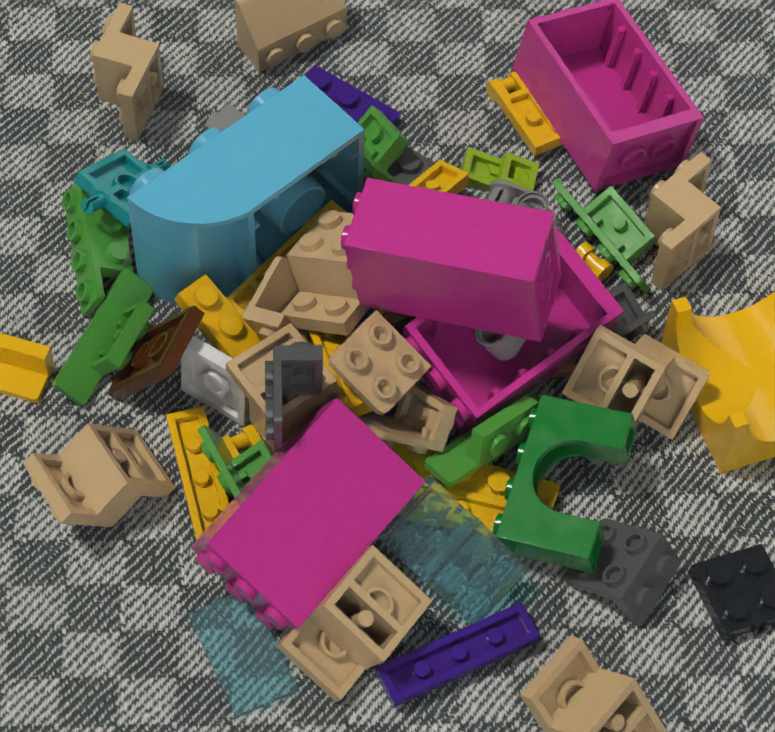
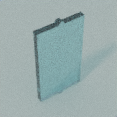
[188,596,298,719]

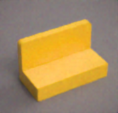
[0,333,55,403]

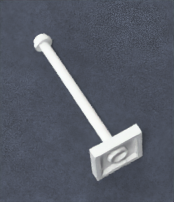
[181,336,250,427]

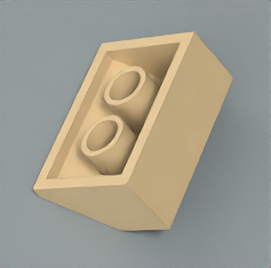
[235,0,347,72]

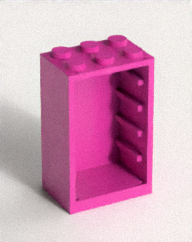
[512,0,704,191]
[341,178,561,342]
[402,226,624,433]
[190,398,425,630]

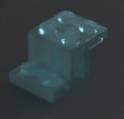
[377,475,529,625]

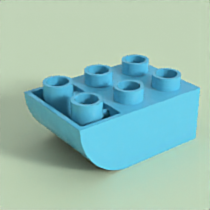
[127,75,365,305]

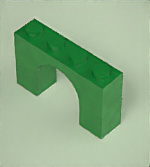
[493,395,637,574]

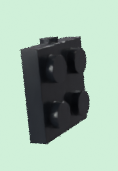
[688,544,775,641]

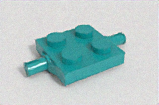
[74,148,170,228]

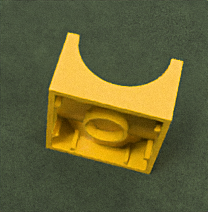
[661,292,775,474]

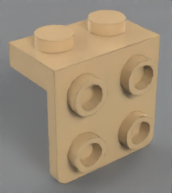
[242,256,310,343]
[328,310,431,415]
[358,384,458,454]

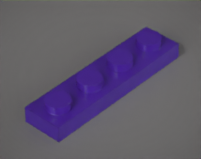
[375,602,541,708]

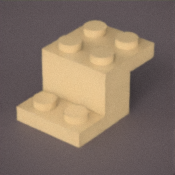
[90,3,164,141]
[644,152,721,291]
[281,210,369,336]
[226,323,337,453]
[562,325,712,440]
[23,424,176,527]
[276,545,432,702]
[520,636,667,732]

